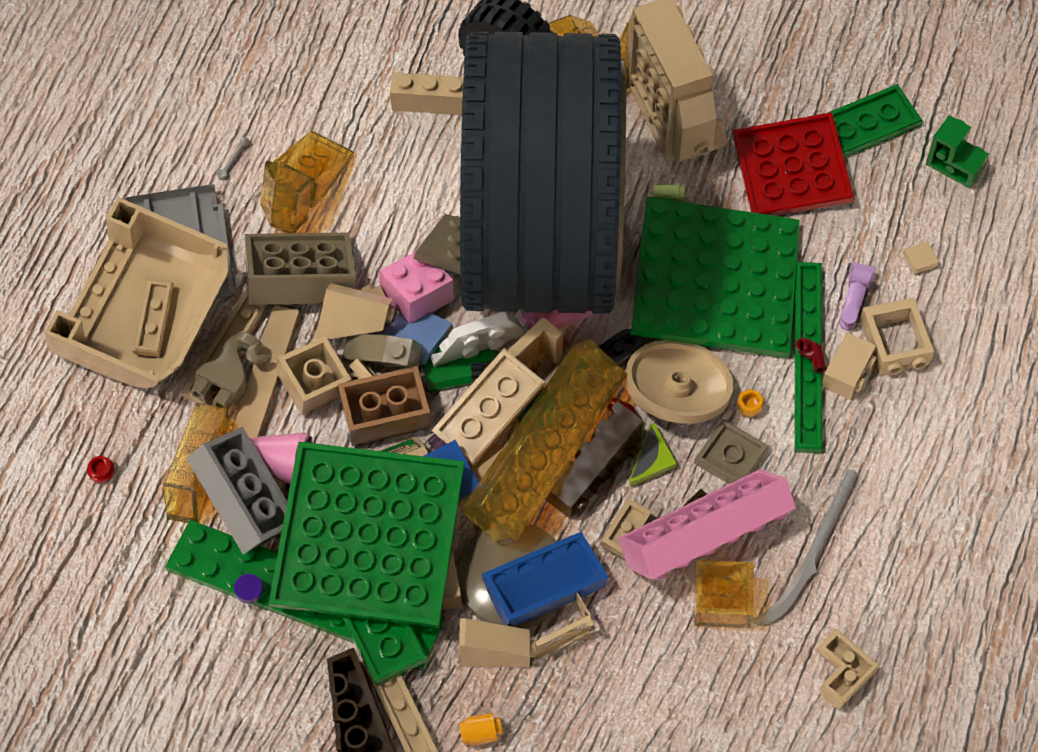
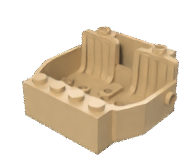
[627,0,727,163]

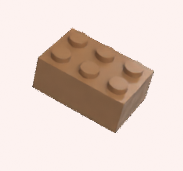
[338,366,431,446]

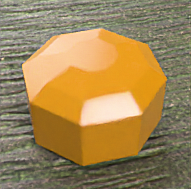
[737,389,764,417]

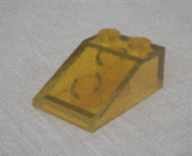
[268,130,355,208]

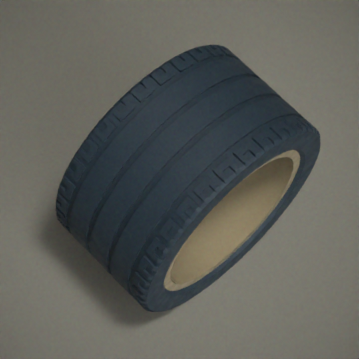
[460,31,626,314]

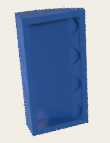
[482,531,609,627]

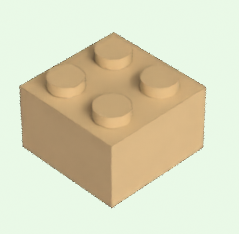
[276,336,352,415]

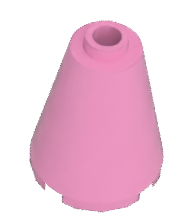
[250,432,313,484]

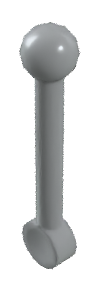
[217,137,249,180]

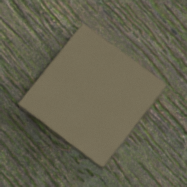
[694,419,770,484]

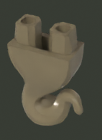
[191,331,269,412]

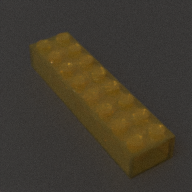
[460,339,628,546]

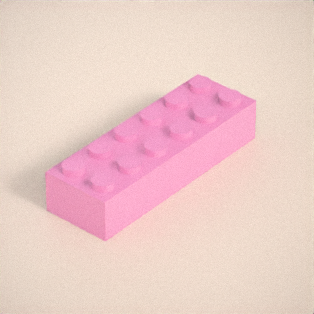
[618,469,796,580]

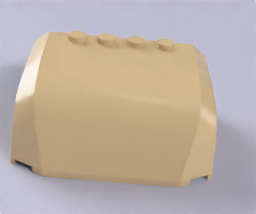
[44,197,228,388]

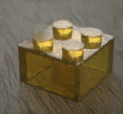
[694,560,754,628]

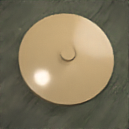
[625,340,733,424]

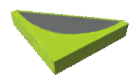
[629,423,677,487]

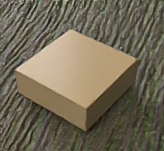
[903,241,939,275]

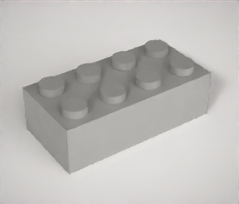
[186,427,287,555]

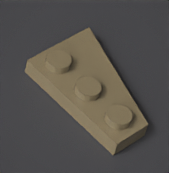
[413,213,460,275]

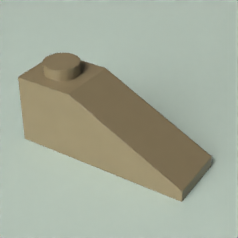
[342,334,423,369]

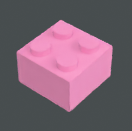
[379,252,453,324]

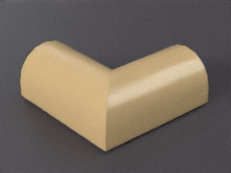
[817,628,880,709]

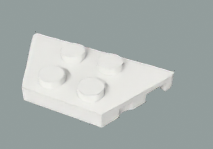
[430,312,529,367]

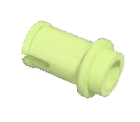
[653,182,685,201]

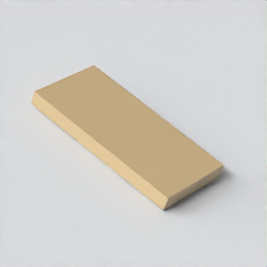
[431,349,546,467]

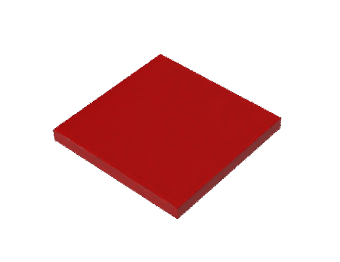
[732,112,854,216]

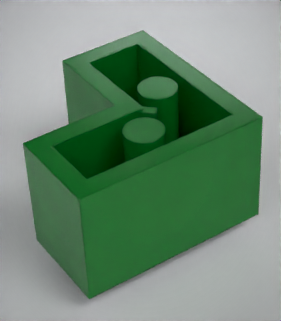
[925,115,989,189]

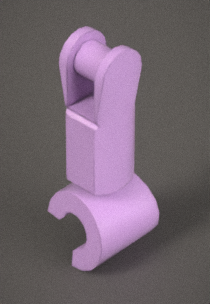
[839,262,876,331]

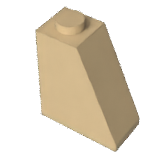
[315,283,395,340]
[459,618,535,667]

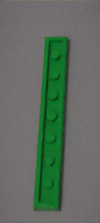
[794,262,822,454]

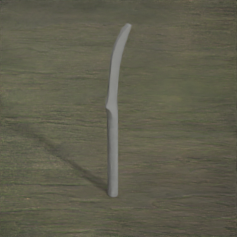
[753,469,857,625]

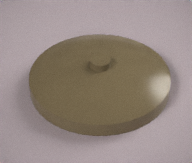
[457,522,559,629]

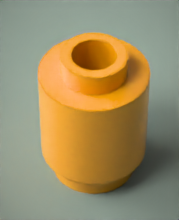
[459,712,503,746]

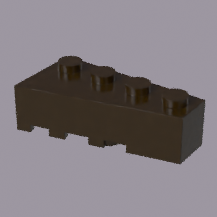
[545,400,643,519]
[327,647,396,752]

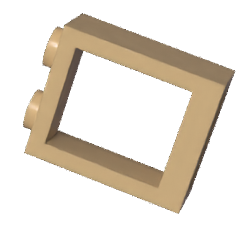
[860,297,934,375]

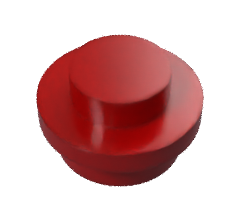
[87,456,115,483]

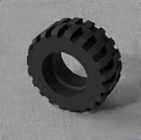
[458,0,554,57]

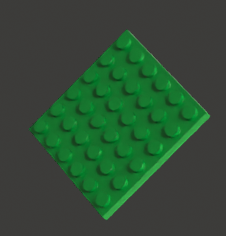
[630,196,799,359]
[269,441,465,628]

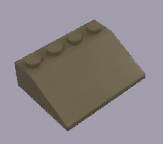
[245,232,356,306]

